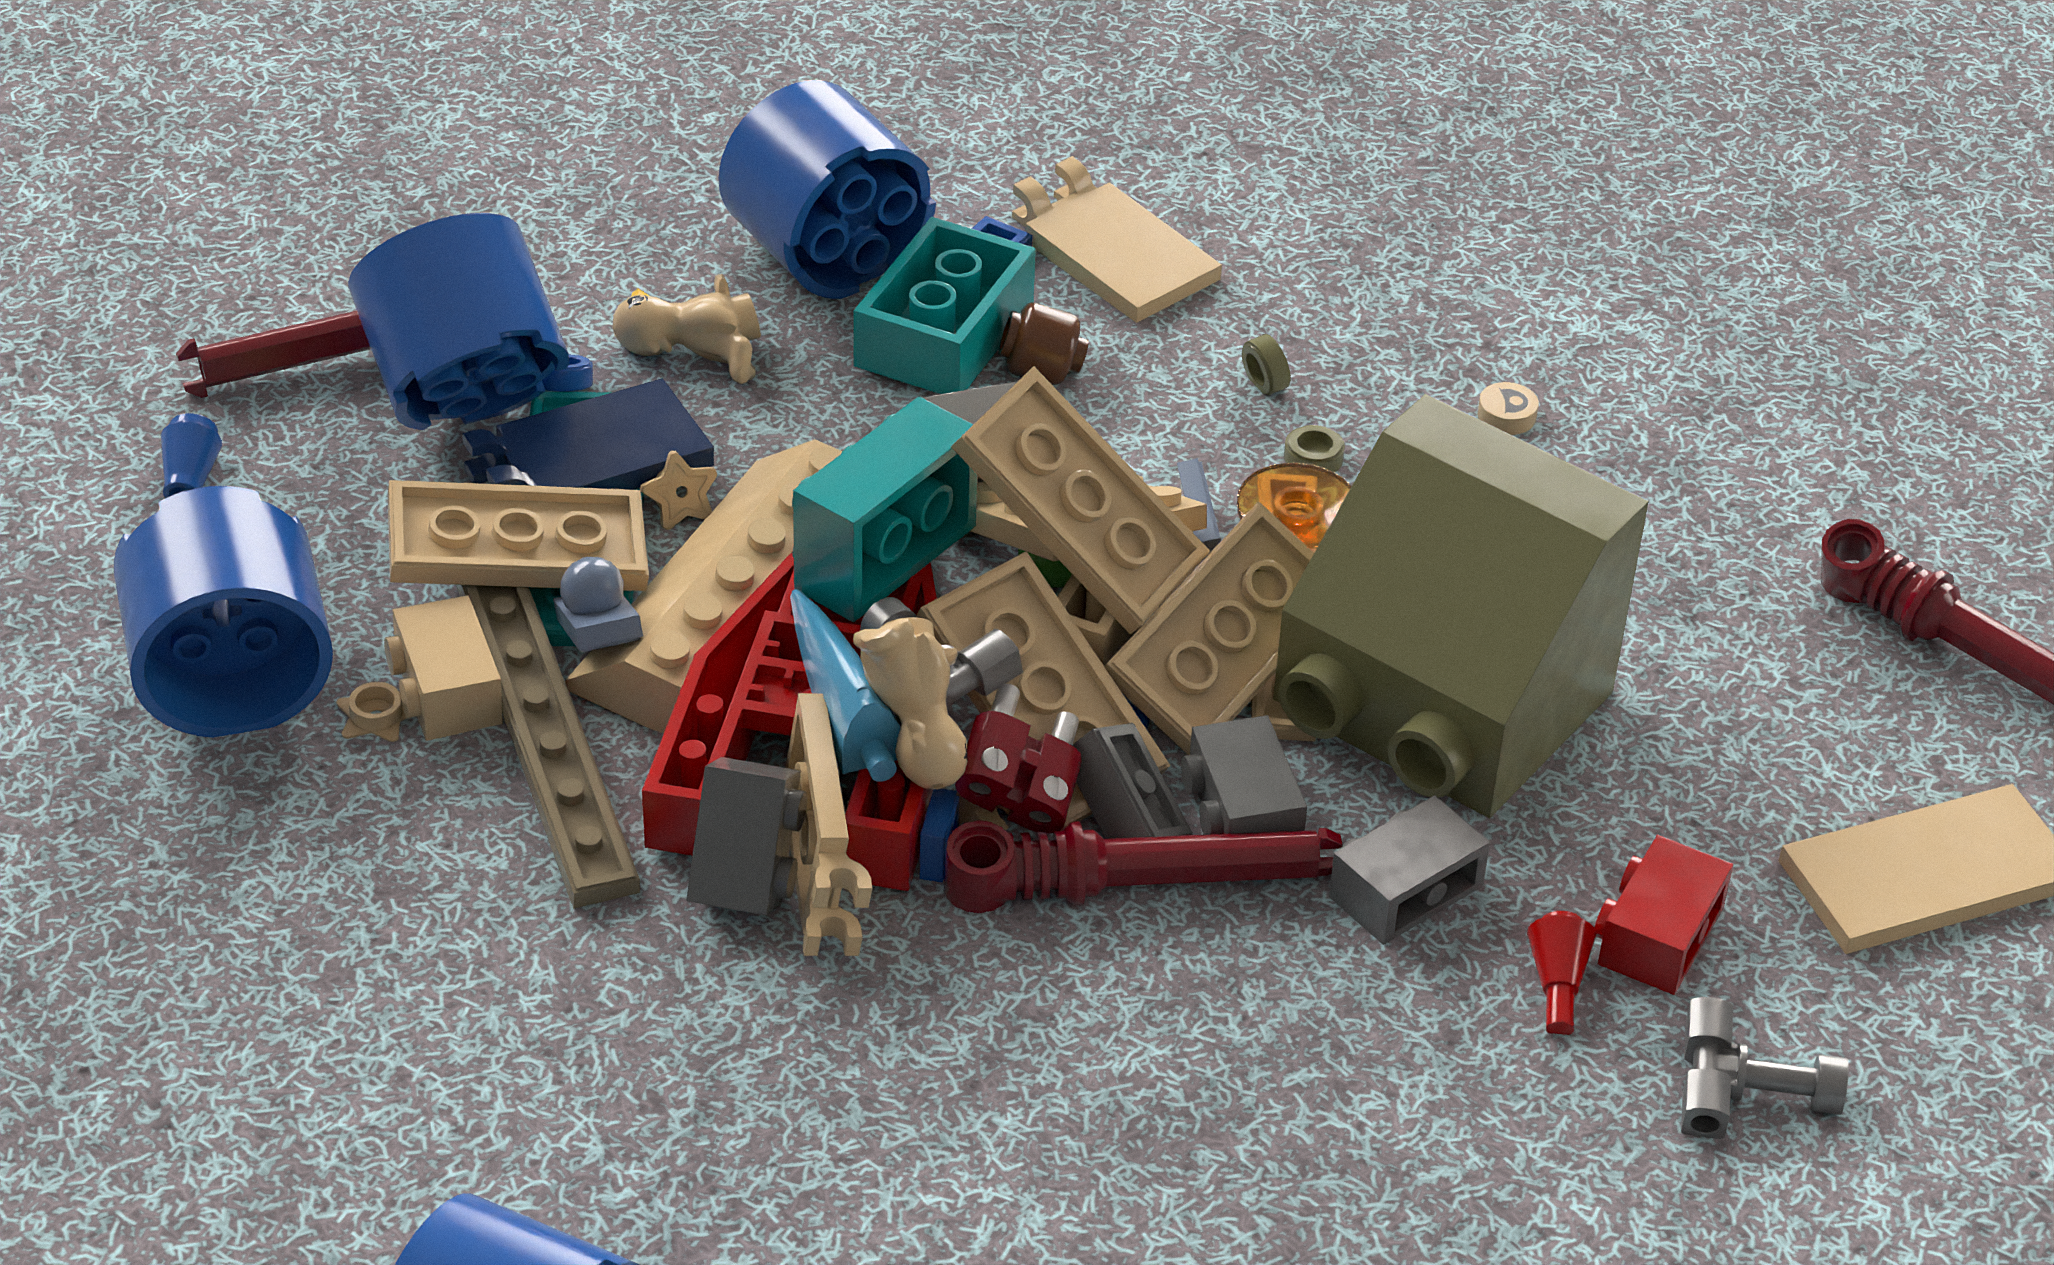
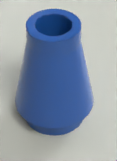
[160,413,222,498]

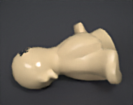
[613,274,761,384]
[853,617,968,789]

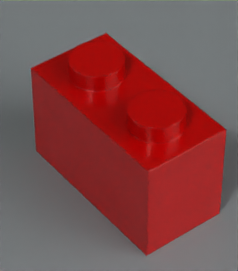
[1594,834,1734,995]

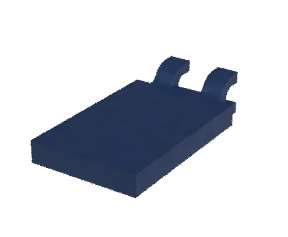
[462,378,714,490]

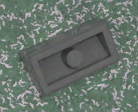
[1072,723,1193,839]

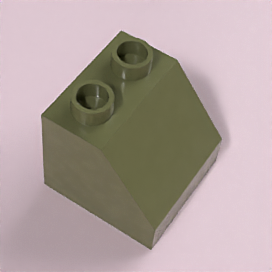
[1273,394,1649,819]

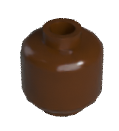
[998,302,1089,385]

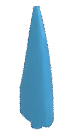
[790,589,900,782]

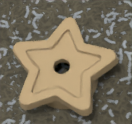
[640,451,717,530]
[336,682,407,742]

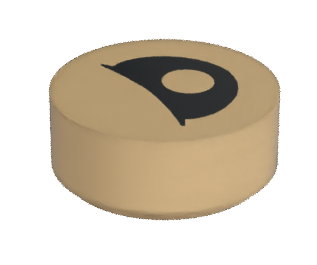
[1477,382,1539,435]

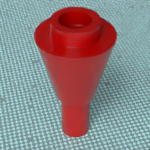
[1527,911,1597,1035]

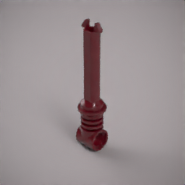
[176,310,371,398]
[1821,519,2054,705]
[944,820,1343,913]

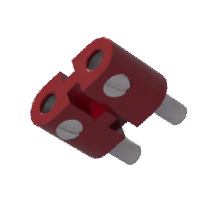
[955,684,1082,834]

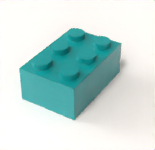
[853,216,1036,394]
[792,396,977,623]

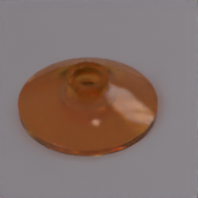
[1236,463,1351,549]

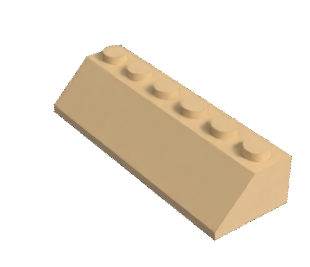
[565,439,842,734]

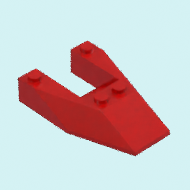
[642,551,937,891]

